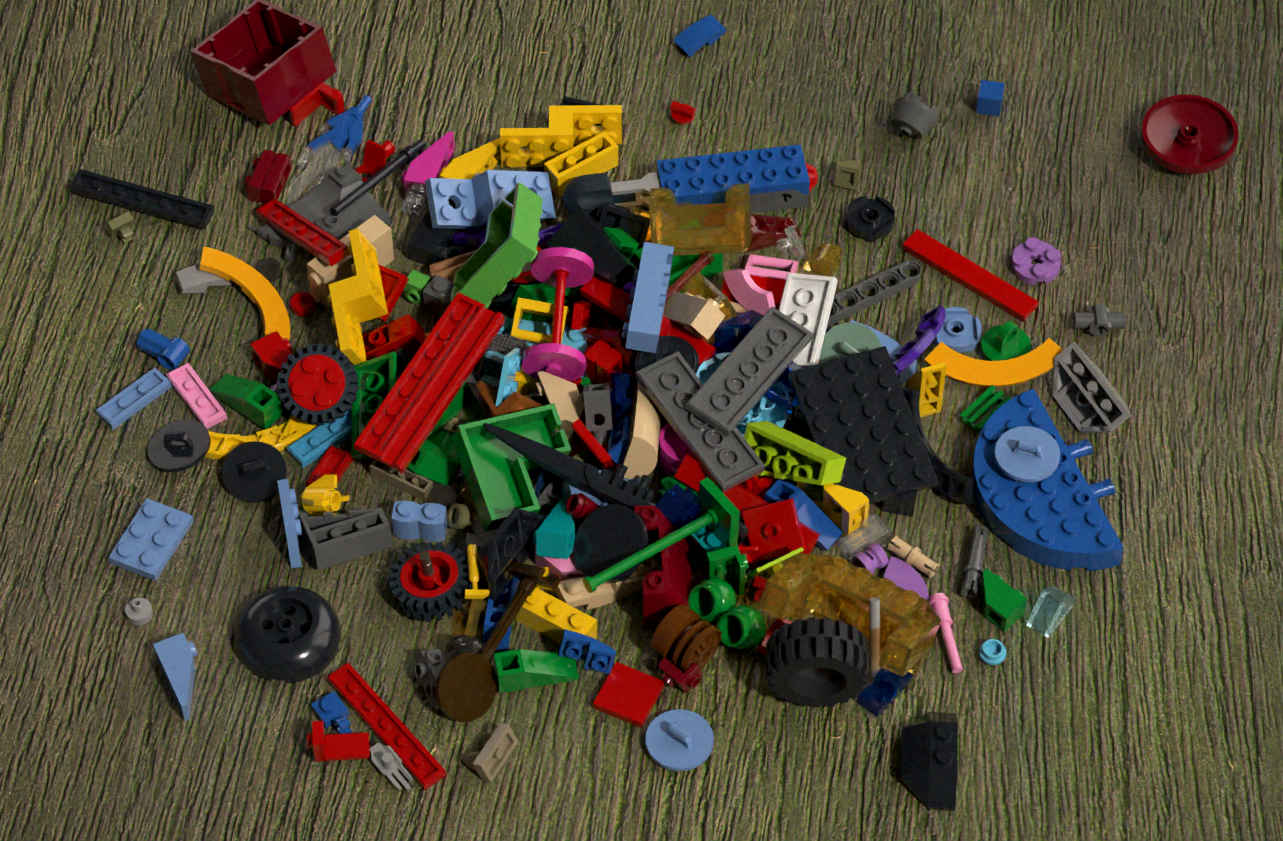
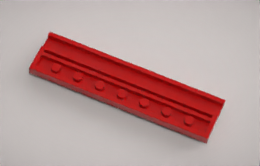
[354,292,505,474]

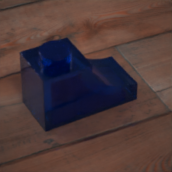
[714,310,764,351]

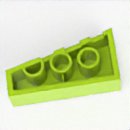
[744,421,846,485]

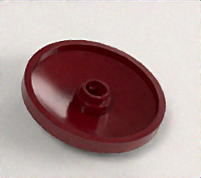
[1141,94,1239,174]

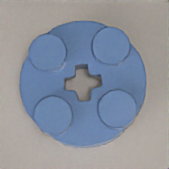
[933,307,982,353]

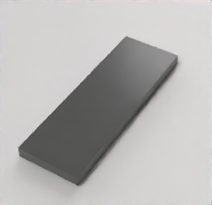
[685,307,814,437]
[635,351,766,493]

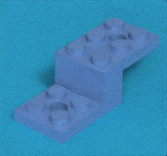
[425,170,556,230]

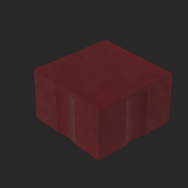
[191,0,337,126]

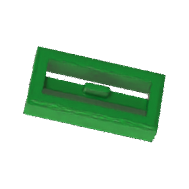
[959,385,1012,434]

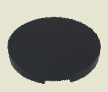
[574,504,649,584]

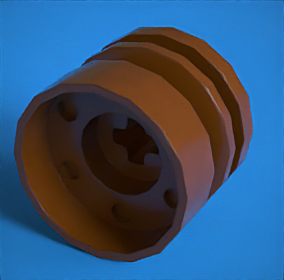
[651,604,722,673]

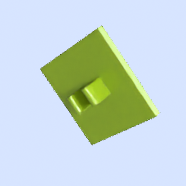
[747,547,804,581]

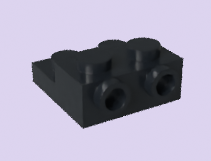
[595,202,652,263]

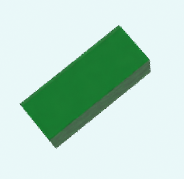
[351,351,397,460]

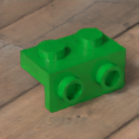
[706,545,749,595]

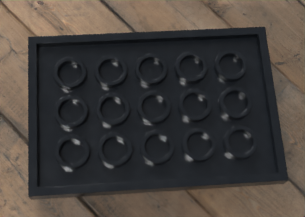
[788,346,938,513]

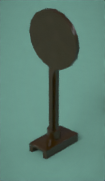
[435,562,560,722]

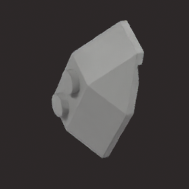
[1053,342,1131,433]

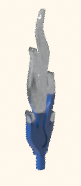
[286,95,372,206]

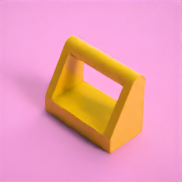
[511,297,570,344]
[823,484,869,542]

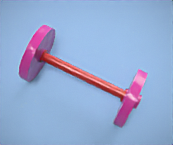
[521,247,594,381]

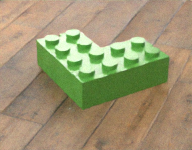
[450,182,543,308]

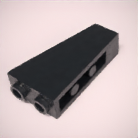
[545,208,638,289]

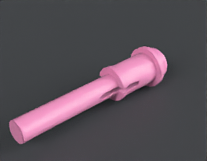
[928,593,963,673]

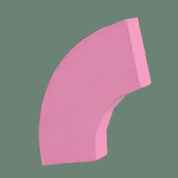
[723,269,776,317]

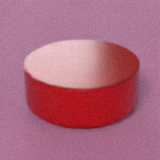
[290,292,316,317]

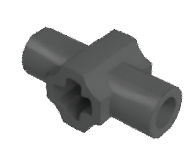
[1073,304,1125,337]

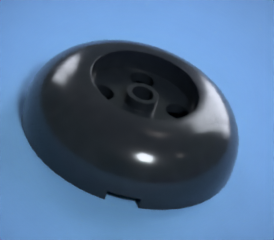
[234,586,341,683]

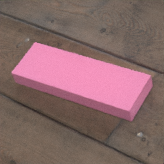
[166,363,227,429]

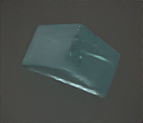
[1026,586,1077,638]

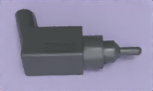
[248,224,297,262]

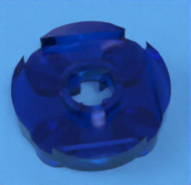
[610,372,631,423]

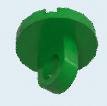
[981,321,1031,361]

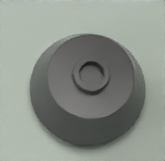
[891,93,939,139]

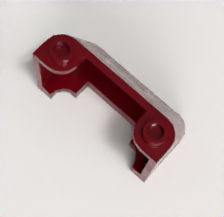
[635,505,693,630]

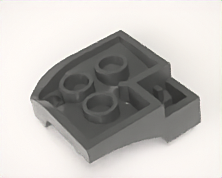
[288,164,391,240]

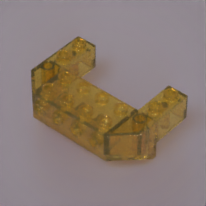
[758,553,941,677]

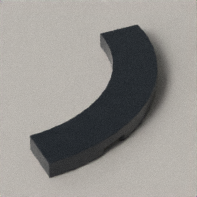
[902,388,975,504]

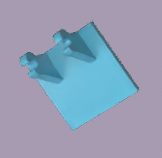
[481,348,522,407]

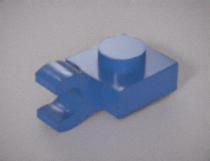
[311,691,352,734]

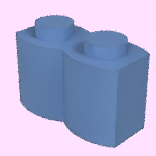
[392,500,448,542]

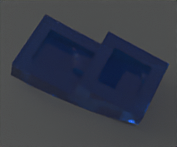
[856,661,913,717]

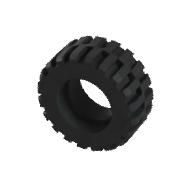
[766,617,870,708]

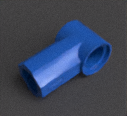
[136,329,190,371]

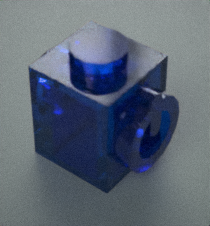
[655,483,701,529]

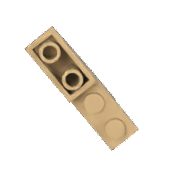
[555,555,662,610]

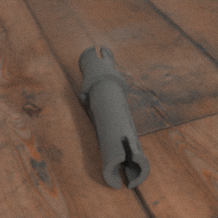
[961,525,989,598]

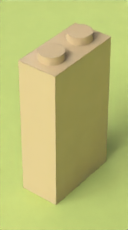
[307,215,394,308]

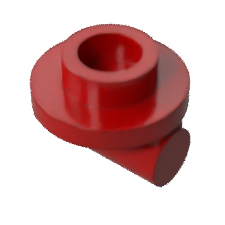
[670,101,696,124]

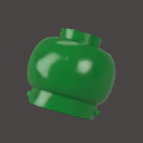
[688,578,737,623]
[718,605,766,650]

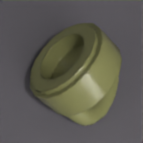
[447,503,475,530]

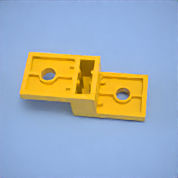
[500,105,622,168]
[327,228,388,366]

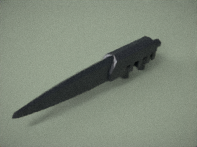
[483,423,662,512]

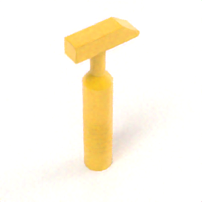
[464,544,490,599]

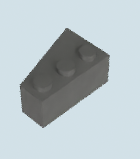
[299,508,393,570]

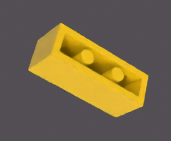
[544,131,618,197]
[516,588,597,644]

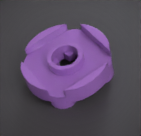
[1011,237,1061,285]

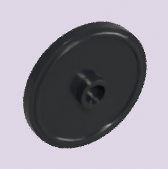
[635,336,699,374]
[148,420,211,472]
[222,441,287,503]

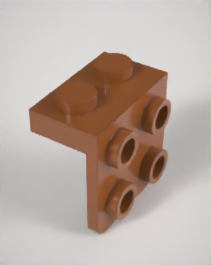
[476,381,544,417]

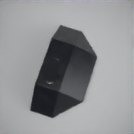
[478,508,544,601]
[901,712,958,811]

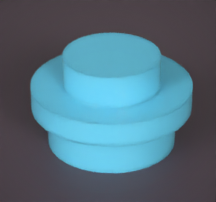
[979,639,1006,665]

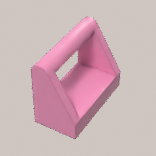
[745,254,799,280]

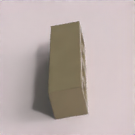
[370,459,434,502]

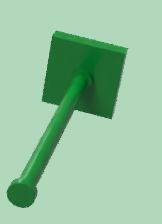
[583,477,740,593]

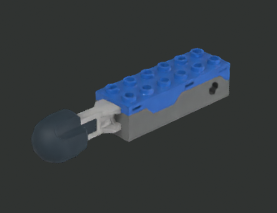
[563,144,818,223]

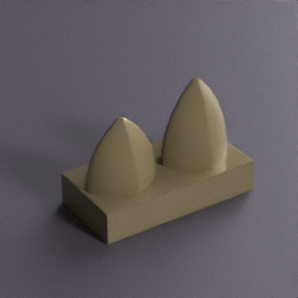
[463,722,519,783]

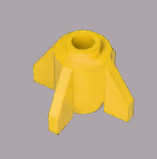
[301,474,349,516]

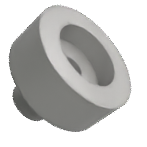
[125,598,153,626]

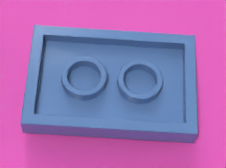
[108,498,194,581]

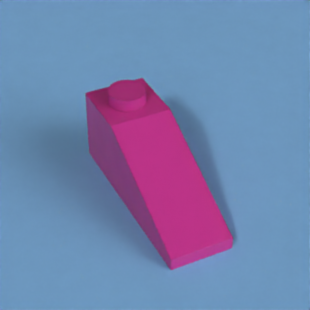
[401,131,455,200]

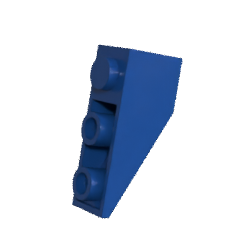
[765,479,843,551]

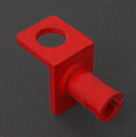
[355,140,395,183]

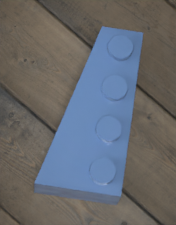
[622,242,674,353]

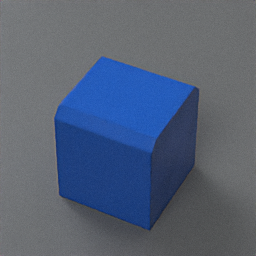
[976,80,1005,117]

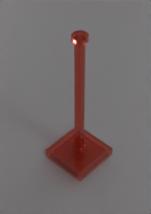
[582,250,714,377]

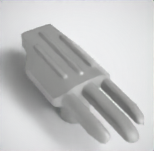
[370,742,413,790]

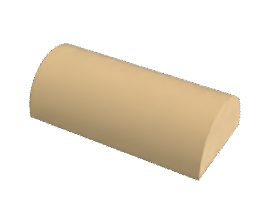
[622,382,662,479]

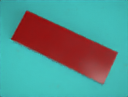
[571,299,593,330]

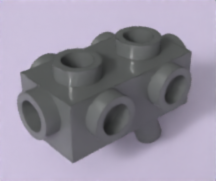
[414,649,447,709]

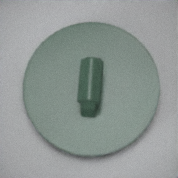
[819,322,881,363]

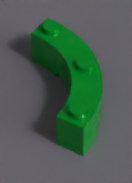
[510,227,639,322]

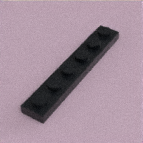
[69,169,215,230]

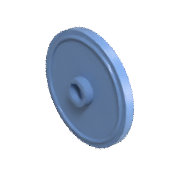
[995,426,1060,482]
[646,709,714,771]

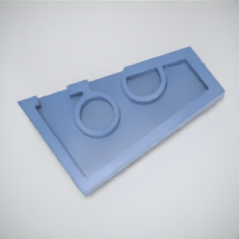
[277,479,302,568]

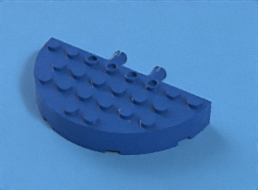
[972,389,1124,571]

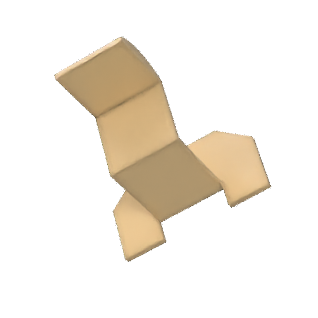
[441,418,459,433]

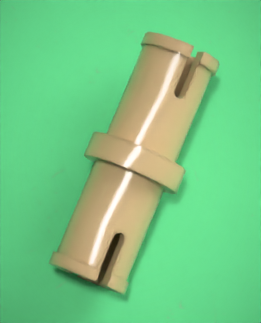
[887,536,940,578]

